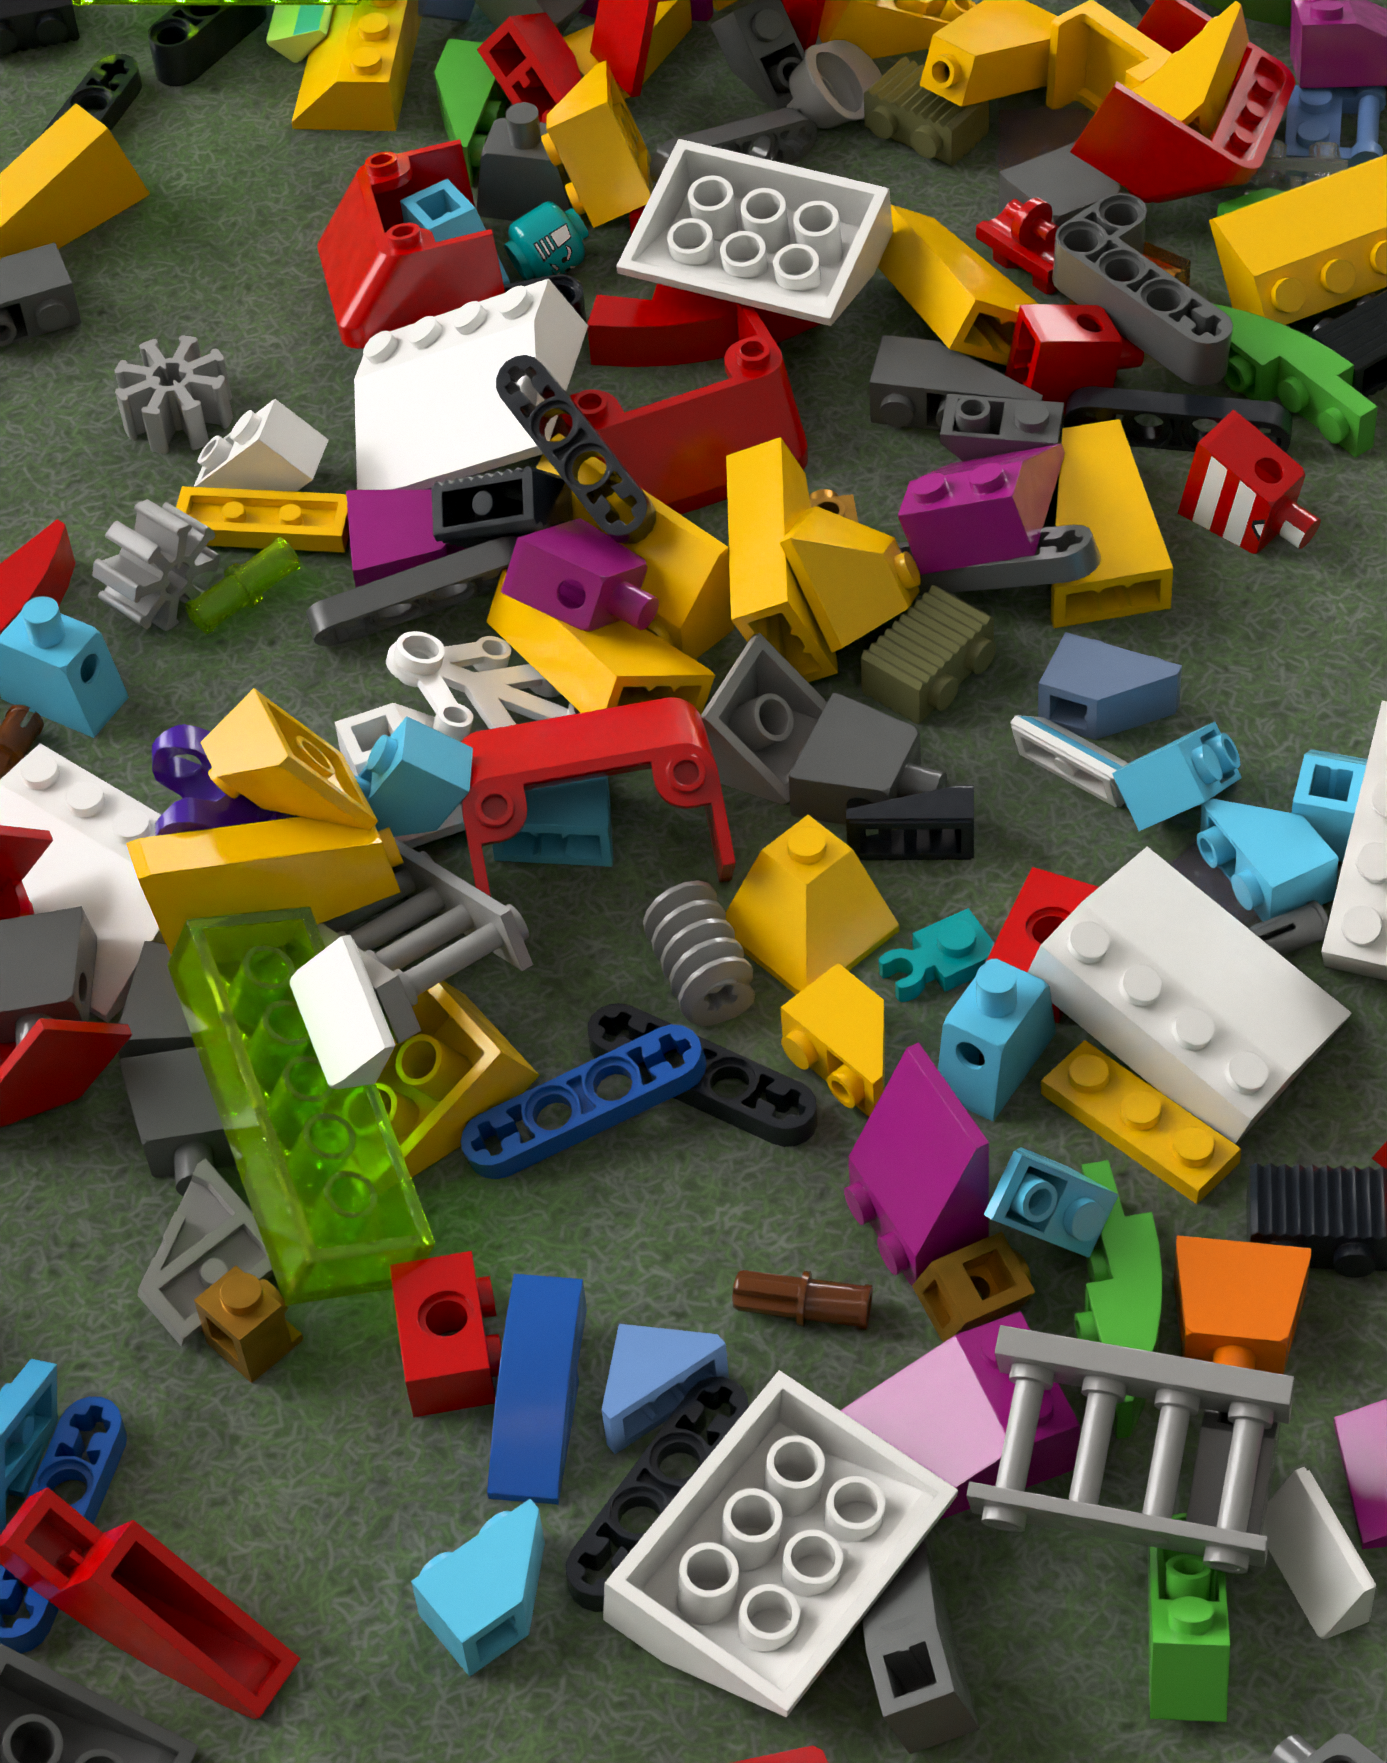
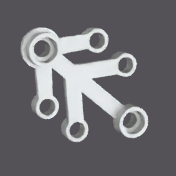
[386,631,580,742]

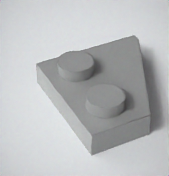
[137,1158,290,1347]

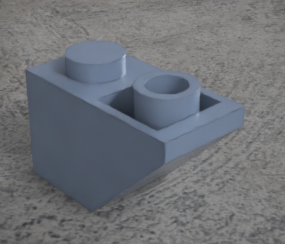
[1038,632,1182,740]

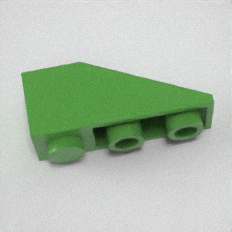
[434,39,509,187]
[1148,1513,1230,1722]

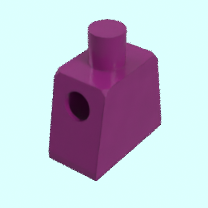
[346,489,468,588]
[501,518,659,631]

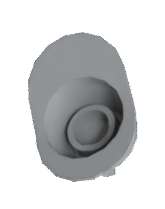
[786,40,882,130]

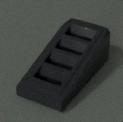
[846,785,974,860]

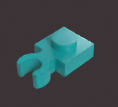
[878,908,994,1002]

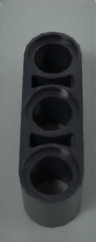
[148,0,267,86]

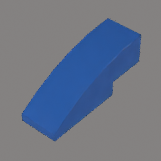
[487,1274,587,1505]

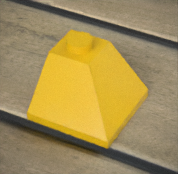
[780,506,921,652]
[201,688,378,830]
[726,815,899,995]

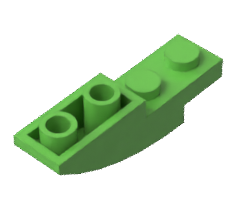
[1213,304,1378,457]
[1074,1160,1162,1439]

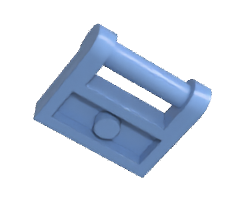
[1283,85,1386,173]

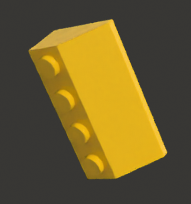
[291,0,422,131]
[1209,154,1387,325]
[536,433,735,660]

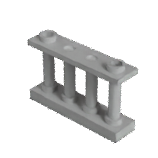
[279,839,533,1044]
[967,1325,1294,1574]

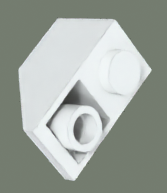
[194,399,329,492]

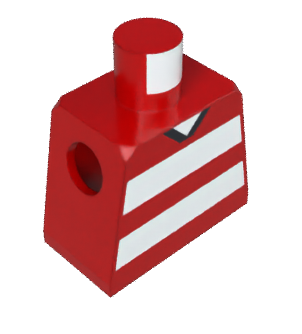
[1177,410,1321,554]

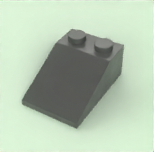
[0,1643,199,1763]

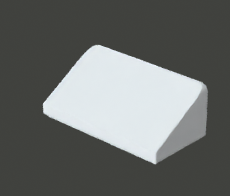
[290,935,396,1089]
[1262,1467,1376,1639]

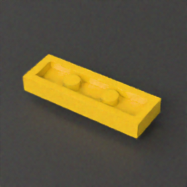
[176,486,349,552]
[1041,1040,1241,1204]

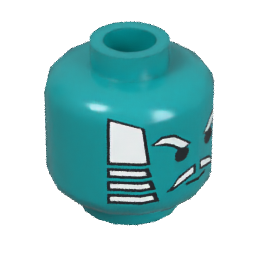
[504,201,589,281]

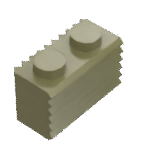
[864,56,989,166]
[861,585,996,724]

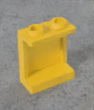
[1046,0,1172,113]

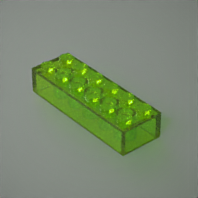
[167,907,435,1306]

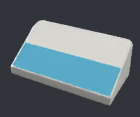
[1010,715,1129,807]

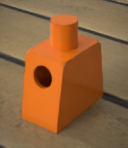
[1173,1235,1311,1375]

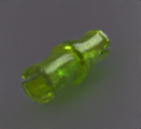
[185,537,301,635]

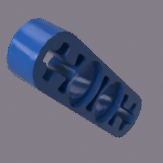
[461,1024,707,1179]
[0,1396,127,1654]

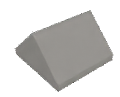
[701,633,827,805]

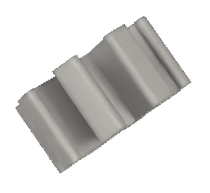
[115,335,233,454]
[92,499,220,631]

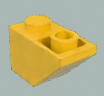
[781,963,885,1117]

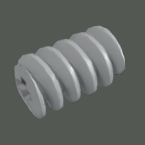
[643,880,755,1026]

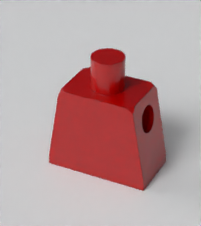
[1005,304,1144,414]

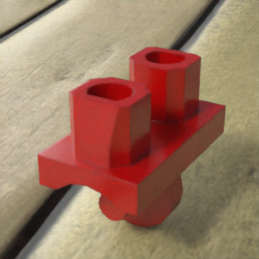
[976,198,1059,295]

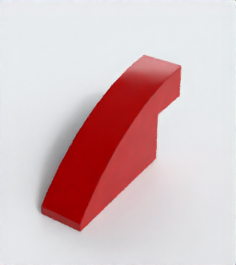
[587,283,820,367]
[0,1487,301,1720]

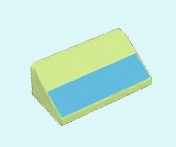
[266,0,335,63]

